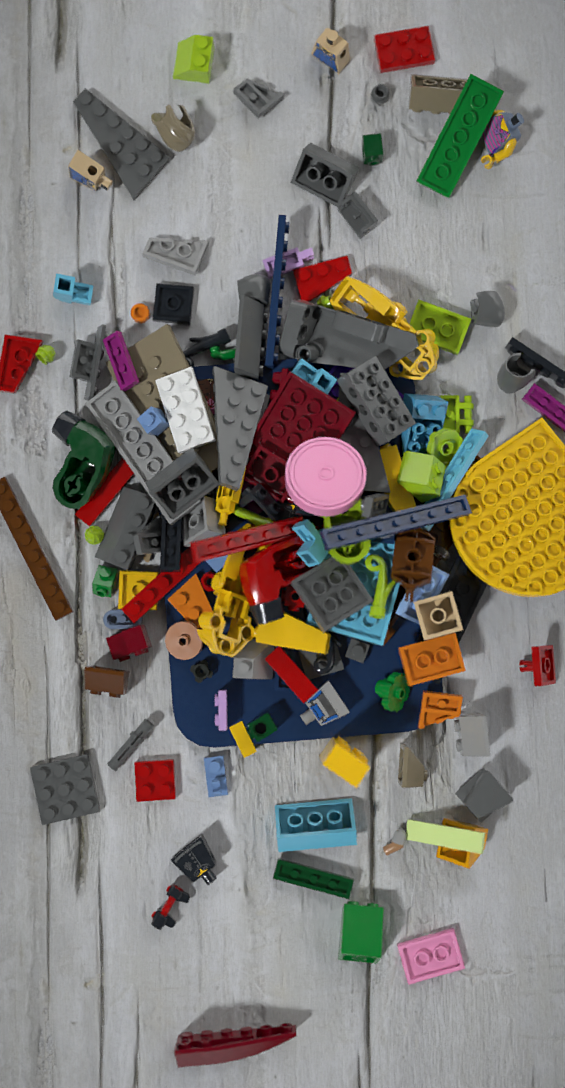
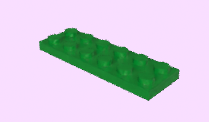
[416,74,504,199]

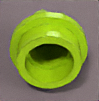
[317,295,334,310]
[35,345,55,365]
[85,526,104,545]

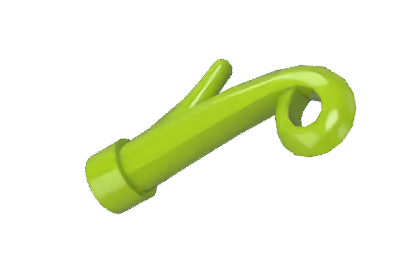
[233,503,273,526]
[365,554,396,619]

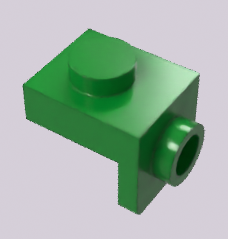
[92,565,117,597]

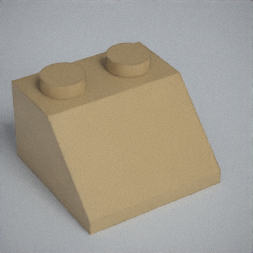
[414,591,463,640]

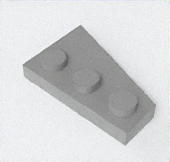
[142,238,209,276]

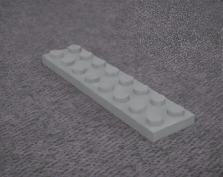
[85,380,202,525]

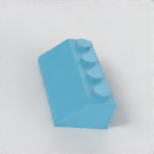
[275,798,357,852]

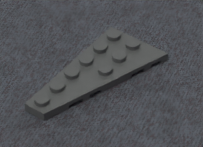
[73,88,170,200]

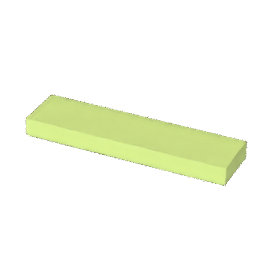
[406,819,485,854]

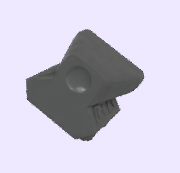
[455,768,514,823]

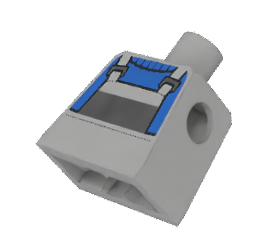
[300,680,349,726]

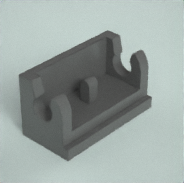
[338,191,378,239]

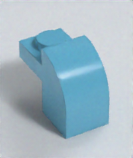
[53,273,94,306]
[292,359,337,394]
[292,519,329,567]

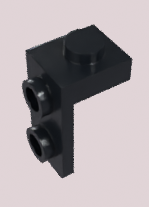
[237,482,285,522]

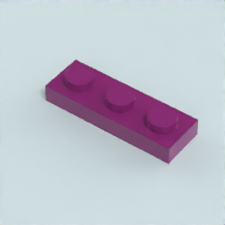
[103,331,140,391]
[522,383,565,432]

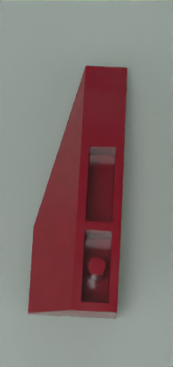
[174,1023,297,1068]

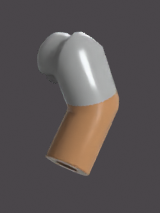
[383,829,406,856]

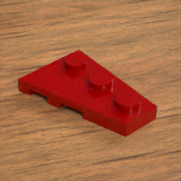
[293,256,352,302]
[0,334,43,394]

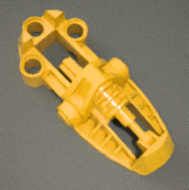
[330,276,439,380]
[197,523,272,657]

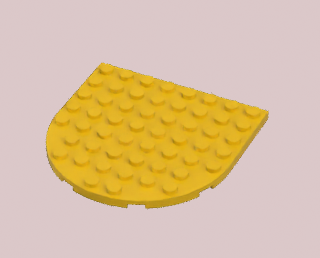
[450,418,565,597]

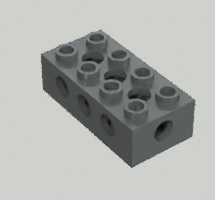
[337,356,416,447]

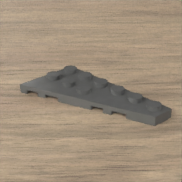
[212,366,268,491]
[338,373,391,493]

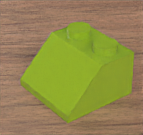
[173,35,215,84]
[397,451,446,503]

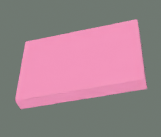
[397,928,465,985]

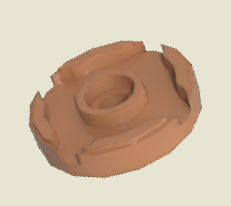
[165,621,204,660]

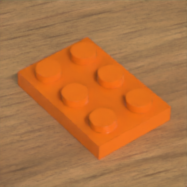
[398,633,466,686]

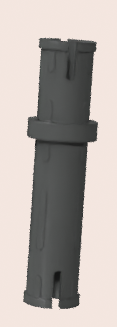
[107,718,154,771]

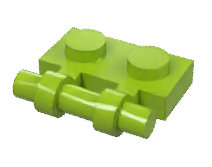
[439,395,474,434]

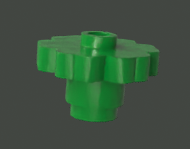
[375,672,410,712]

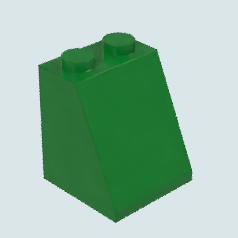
[338,901,384,964]

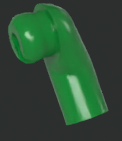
[210,346,236,360]

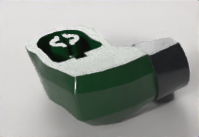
[52,410,116,509]

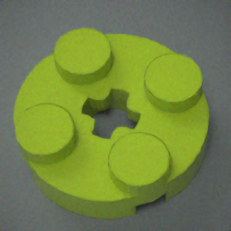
[427,428,464,467]

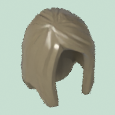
[151,104,195,152]

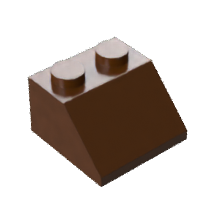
[84,665,130,698]

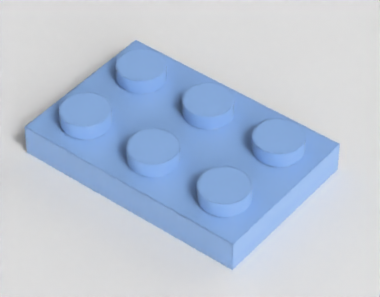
[396,566,449,625]

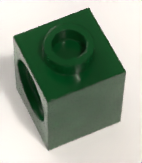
[361,133,384,166]
[246,712,278,742]

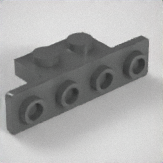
[69,324,108,401]

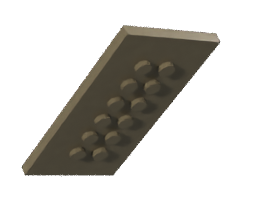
[105,324,219,472]

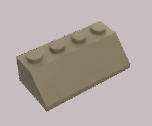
[408,74,468,115]

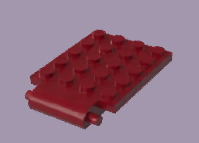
[244,371,356,504]

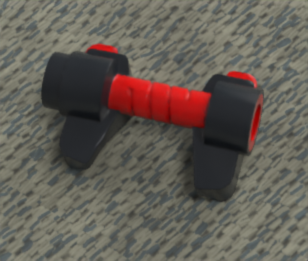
[151,884,190,930]

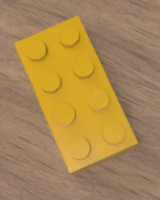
[319,736,371,788]

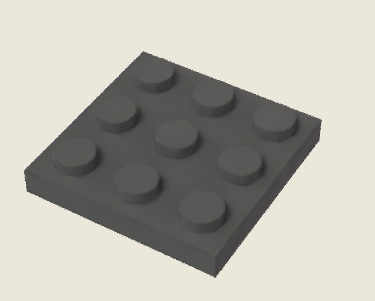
[291,557,374,633]
[30,754,100,825]

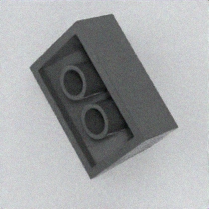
[290,142,360,208]
[146,448,219,519]

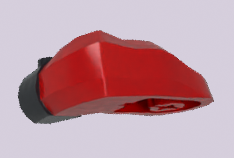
[240,536,317,625]

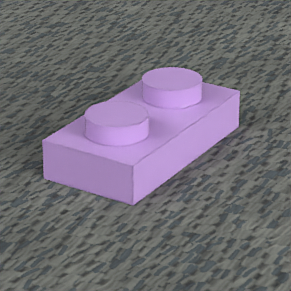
[215,690,228,731]

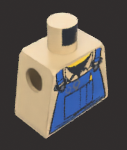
[311,28,350,74]
[68,150,113,191]

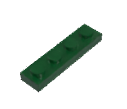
[273,858,354,899]

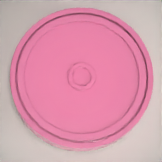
[285,437,366,516]

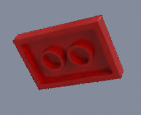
[374,26,435,73]

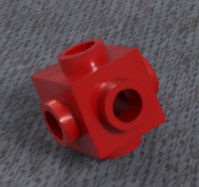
[281,585,304,611]

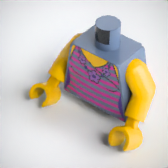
[481,110,524,169]

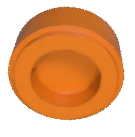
[131,303,150,324]

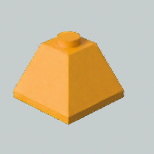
[436,818,488,868]

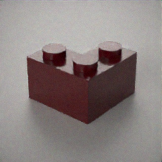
[106,625,152,662]

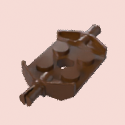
[391,528,435,602]

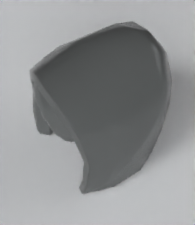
[237,274,271,307]
[470,291,505,327]
[497,353,535,393]

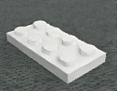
[155,367,216,454]

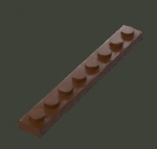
[0,477,74,621]

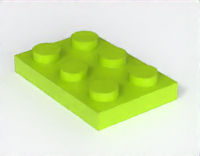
[409,299,471,355]

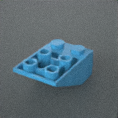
[401,393,448,455]

